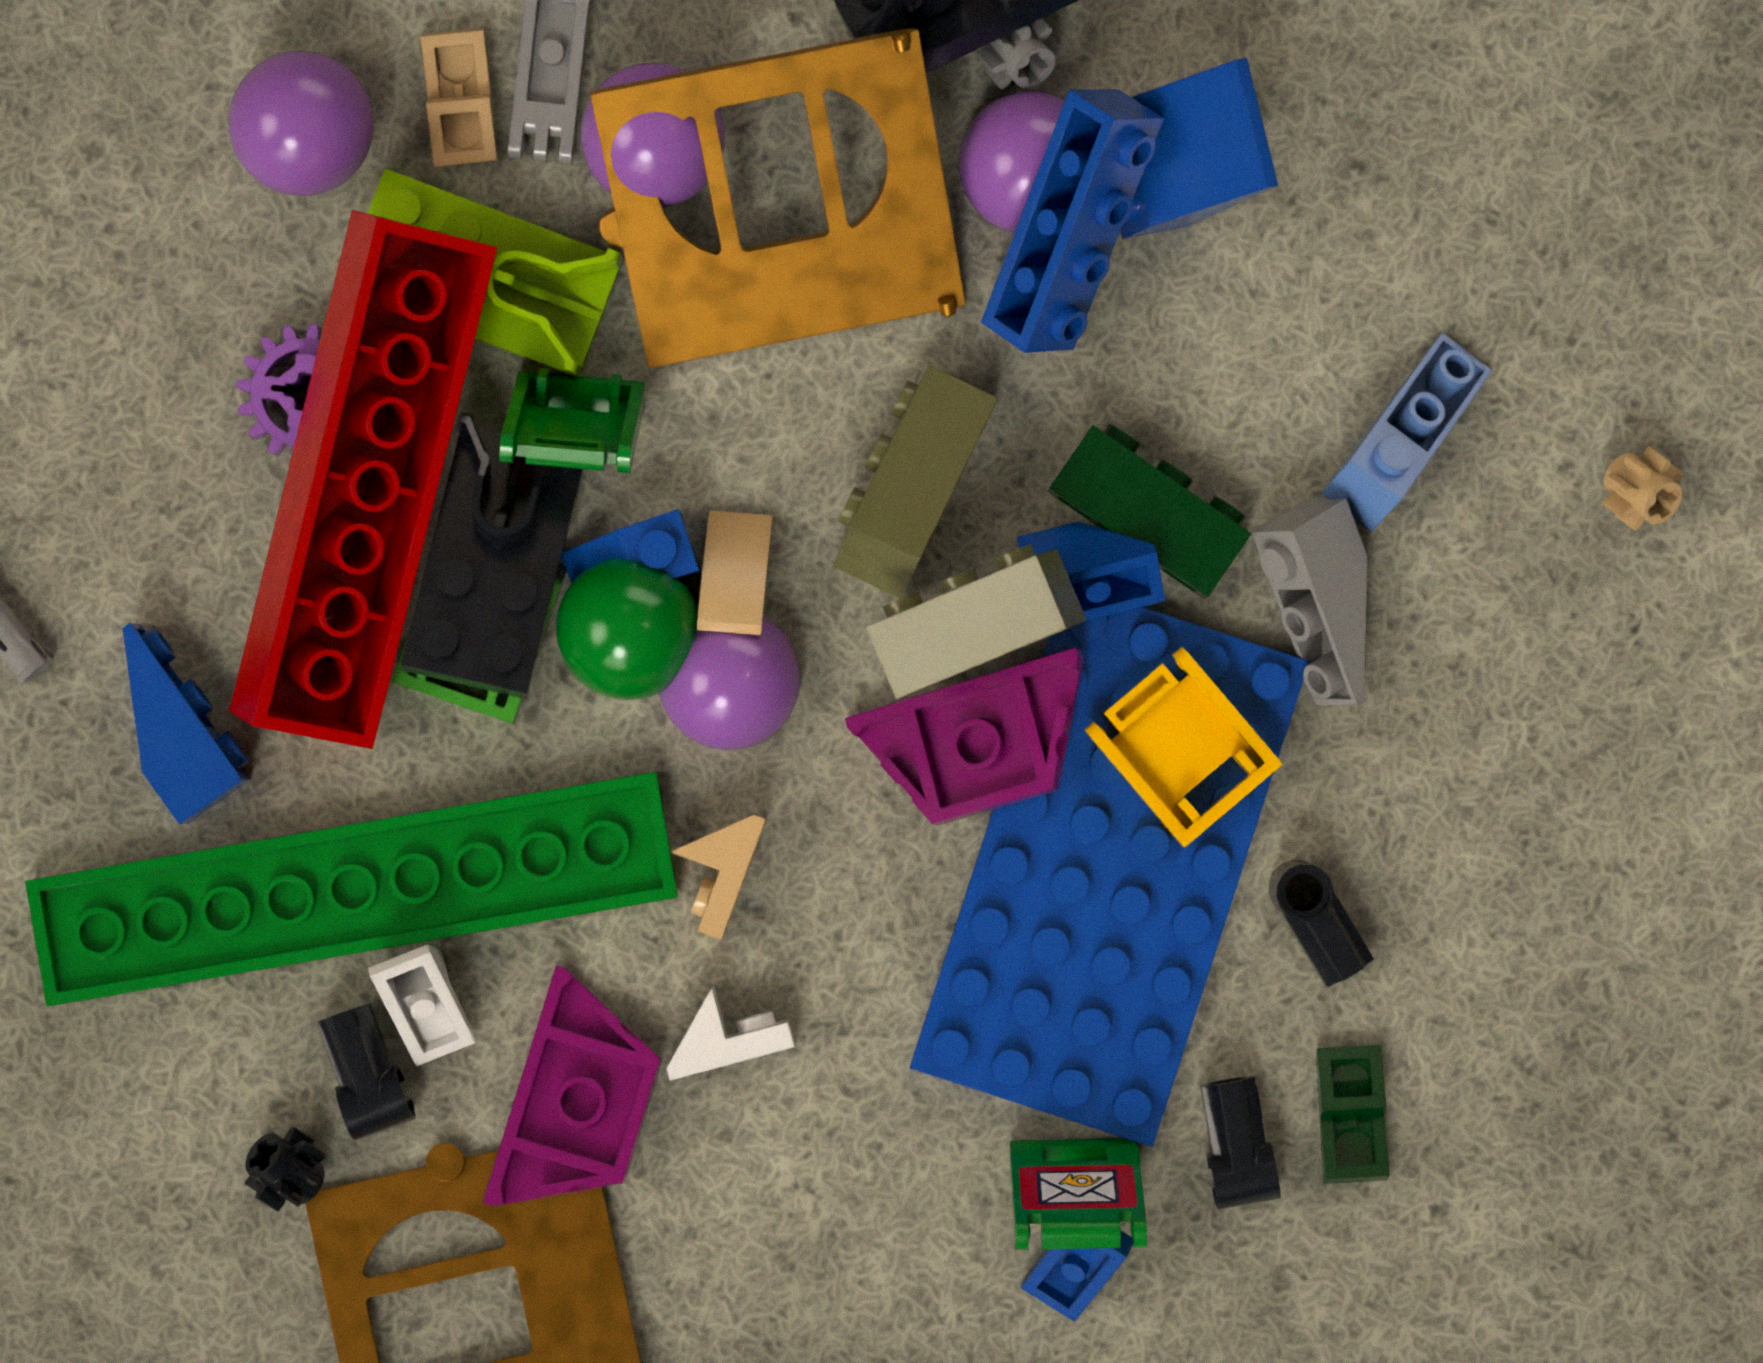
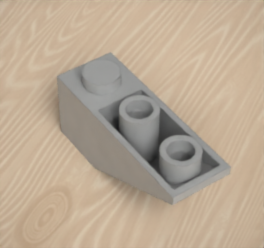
[1251,498,1368,705]

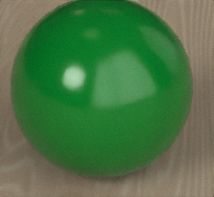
[556,558,698,700]

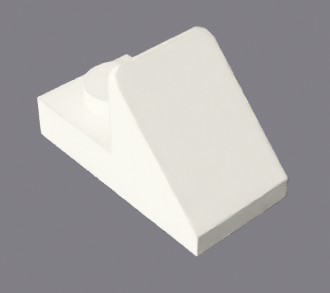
[368,944,476,1067]
[666,986,795,1081]

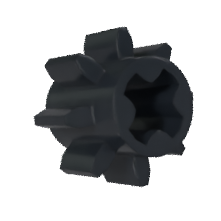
[245,1127,325,1212]

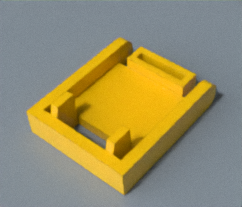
[1084,647,1283,848]

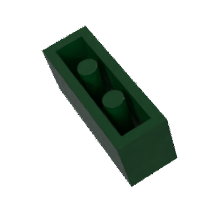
[1047,424,1252,599]

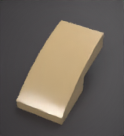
[420,27,498,167]
[697,510,773,635]

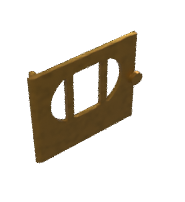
[590,29,966,368]
[305,1143,642,1363]

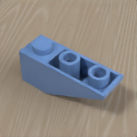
[1321,333,1492,531]

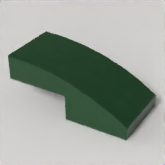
[1316,1045,1390,1184]

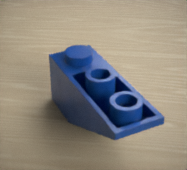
[122,623,251,825]

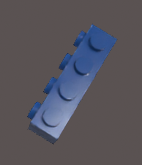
[981,89,1164,353]

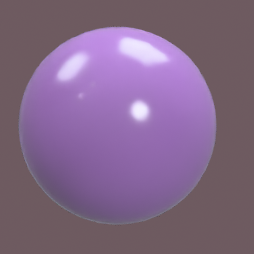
[228,51,374,196]
[581,62,725,208]
[958,91,1065,233]
[659,616,801,750]

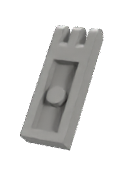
[508,0,591,165]

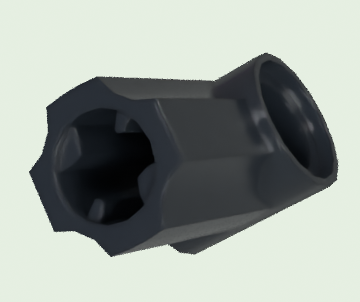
[1268,860,1374,987]
[317,1002,416,1140]
[1199,1076,1281,1210]

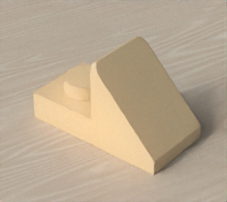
[671,814,767,940]

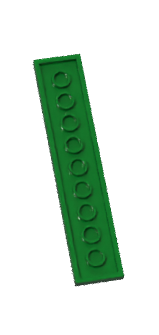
[25,772,679,1007]

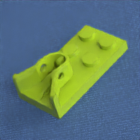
[368,168,624,377]

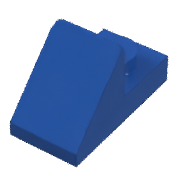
[1021,1231,1133,1322]

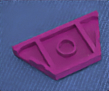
[845,648,1084,826]
[482,966,662,1206]

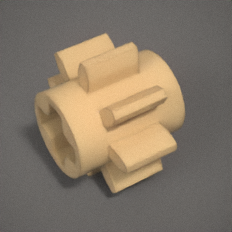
[1602,446,1683,531]

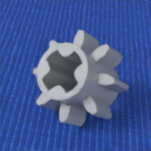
[977,18,1061,90]

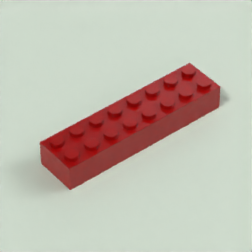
[229,210,498,749]

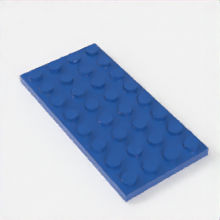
[909,607,1310,1147]

